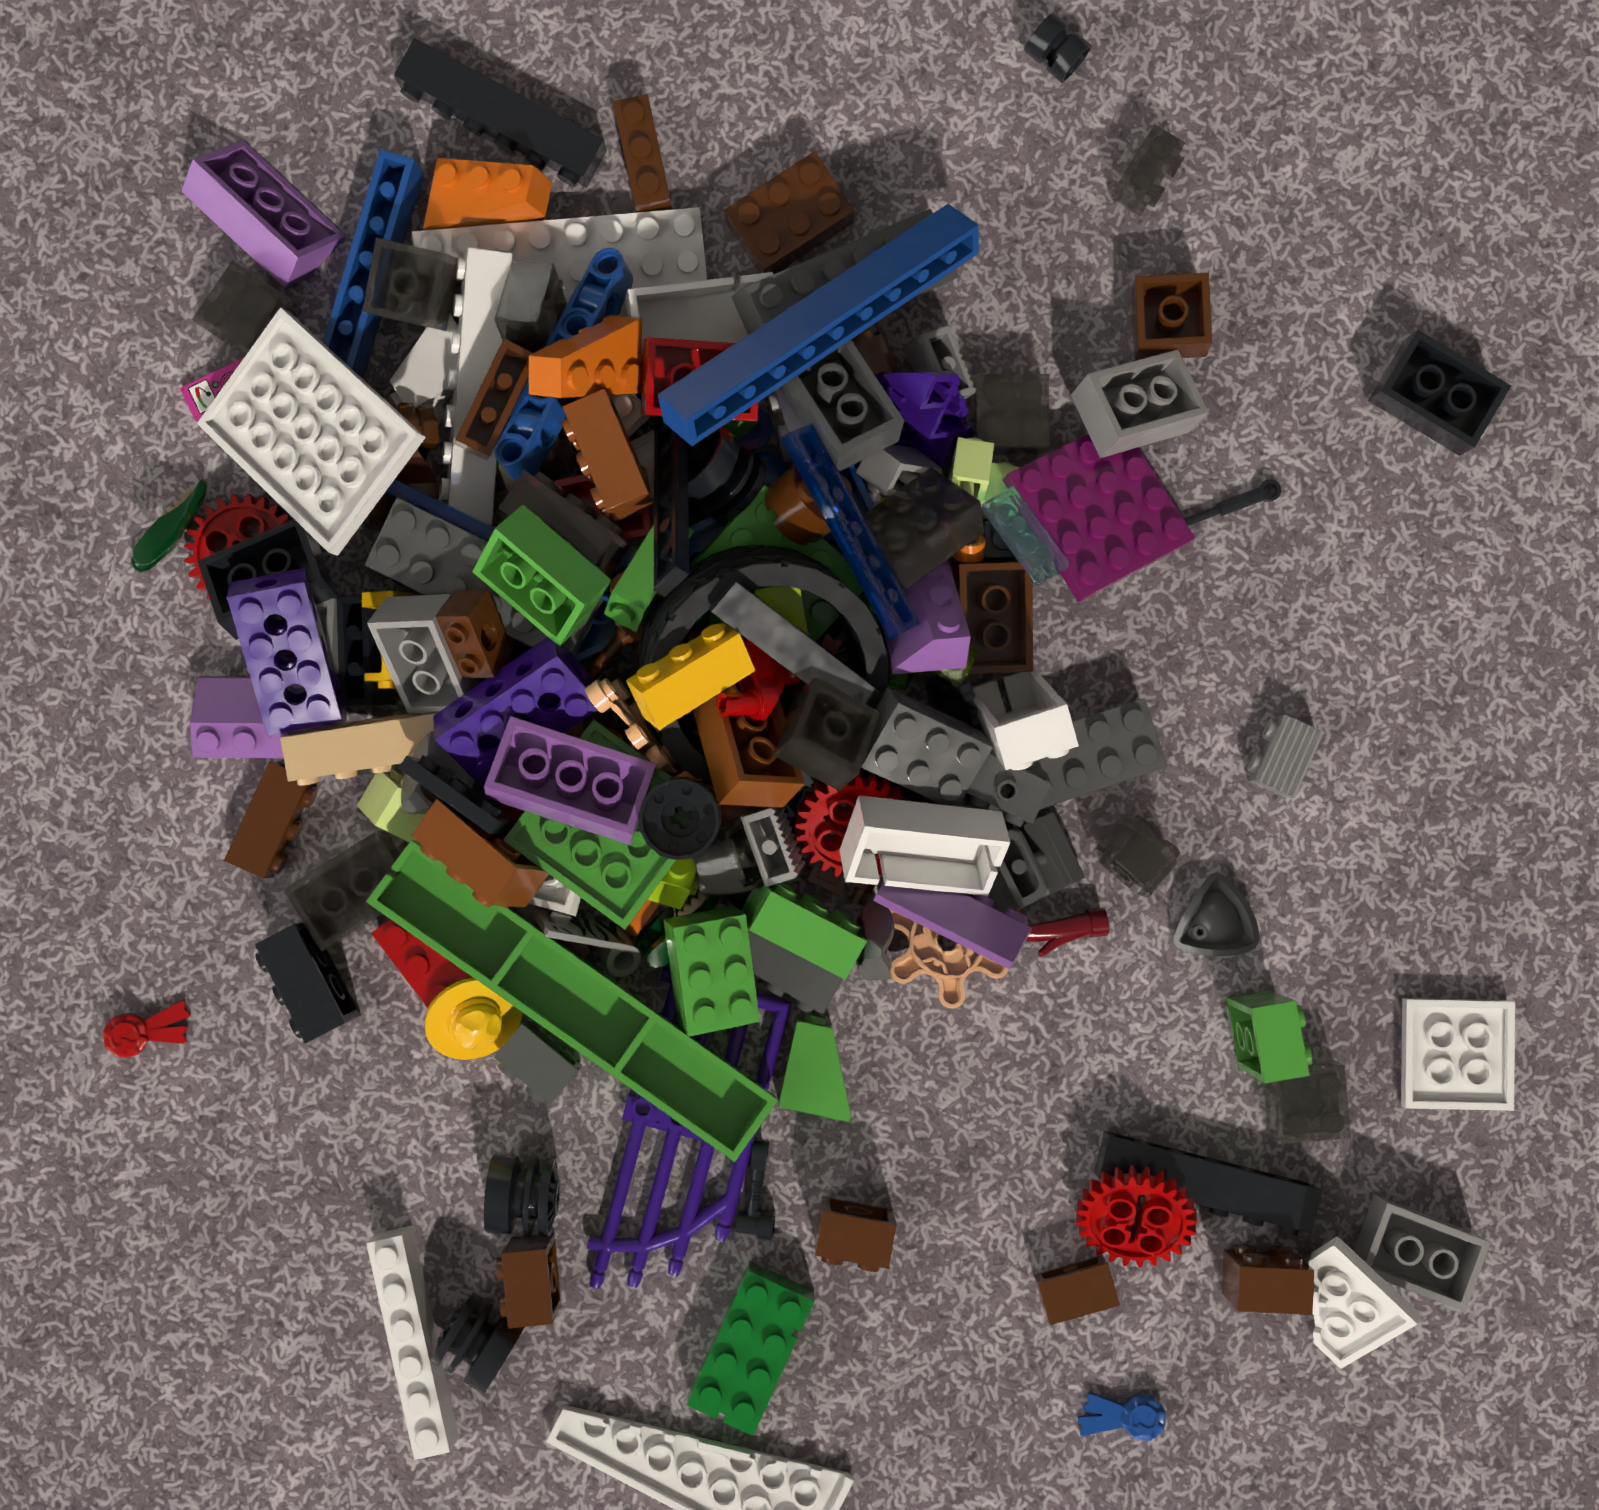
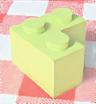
[943,437,1020,521]
[357,769,426,842]

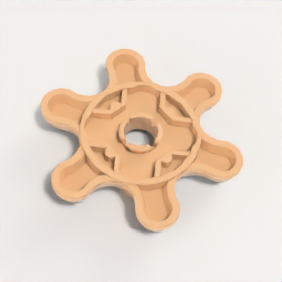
[889,909,1009,1009]

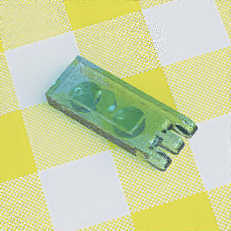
[981,486,1069,585]

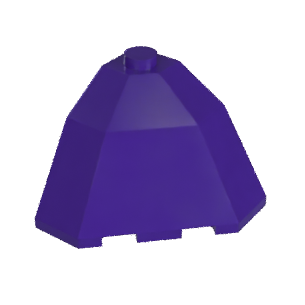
[874,371,974,467]

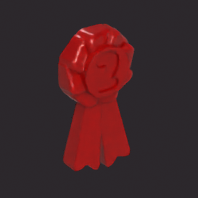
[103,1000,191,1058]

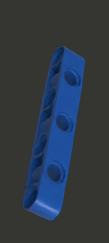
[494,248,633,482]

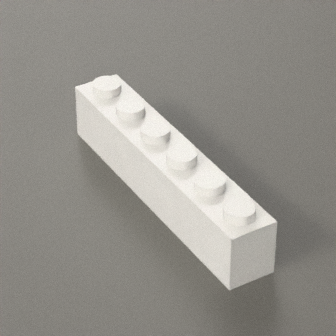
[366,1225,459,1460]

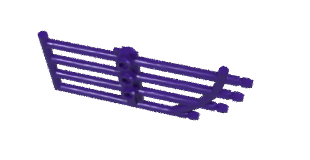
[586,967,792,1289]

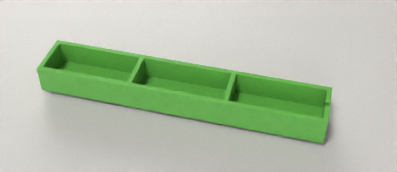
[366,840,778,1162]

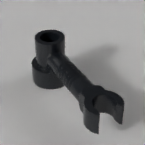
[736,1141,776,1241]

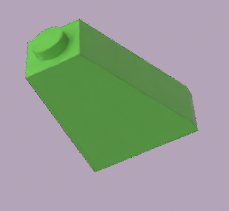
[604,525,694,632]
[778,1013,851,1122]

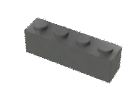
[716,901,843,1015]

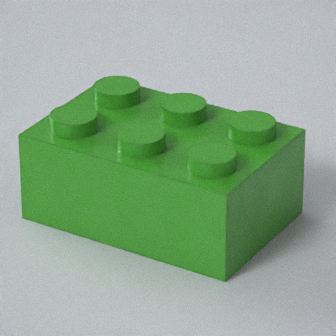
[472,505,611,647]
[741,875,867,980]
[663,906,760,1037]
[1226,990,1312,1083]

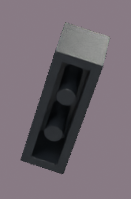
[336,595,395,706]

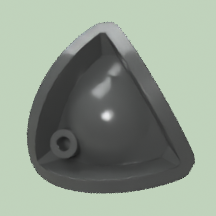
[401,731,487,814]
[1173,873,1259,956]
[856,895,894,980]

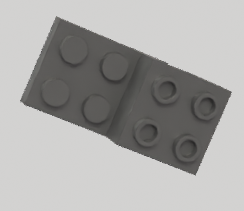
[967,812,1086,914]

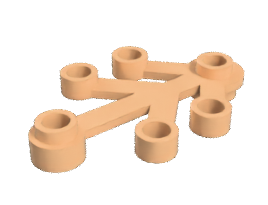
[585,678,678,774]

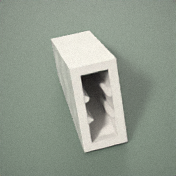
[390,306,458,411]

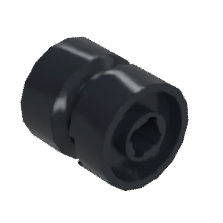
[1024,12,1092,83]

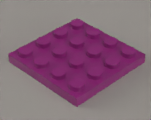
[1002,434,1195,603]

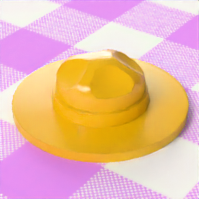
[424,977,522,1060]

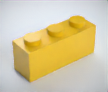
[626,622,755,730]

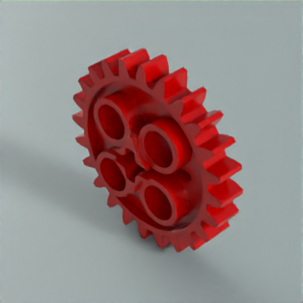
[184,494,293,600]
[795,769,909,877]
[1076,1166,1197,1267]

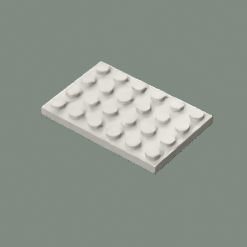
[197,307,426,556]

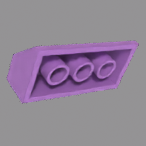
[181,140,346,289]
[866,534,971,674]
[190,676,347,759]
[484,716,656,845]
[873,883,1033,969]

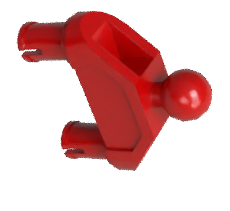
[693,625,802,720]

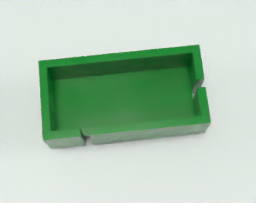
[686,1261,815,1436]

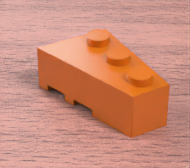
[423,158,552,230]
[529,315,642,398]

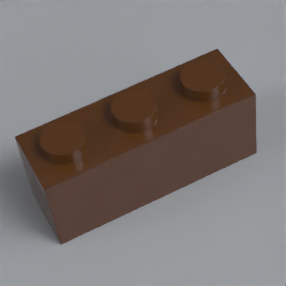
[613,94,673,213]
[454,338,533,461]
[224,761,318,879]

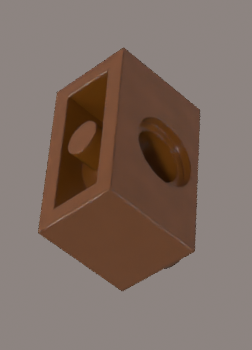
[435,589,513,678]

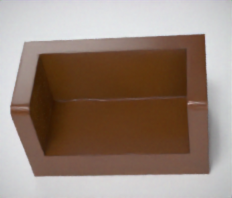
[1034,1255,1120,1325]

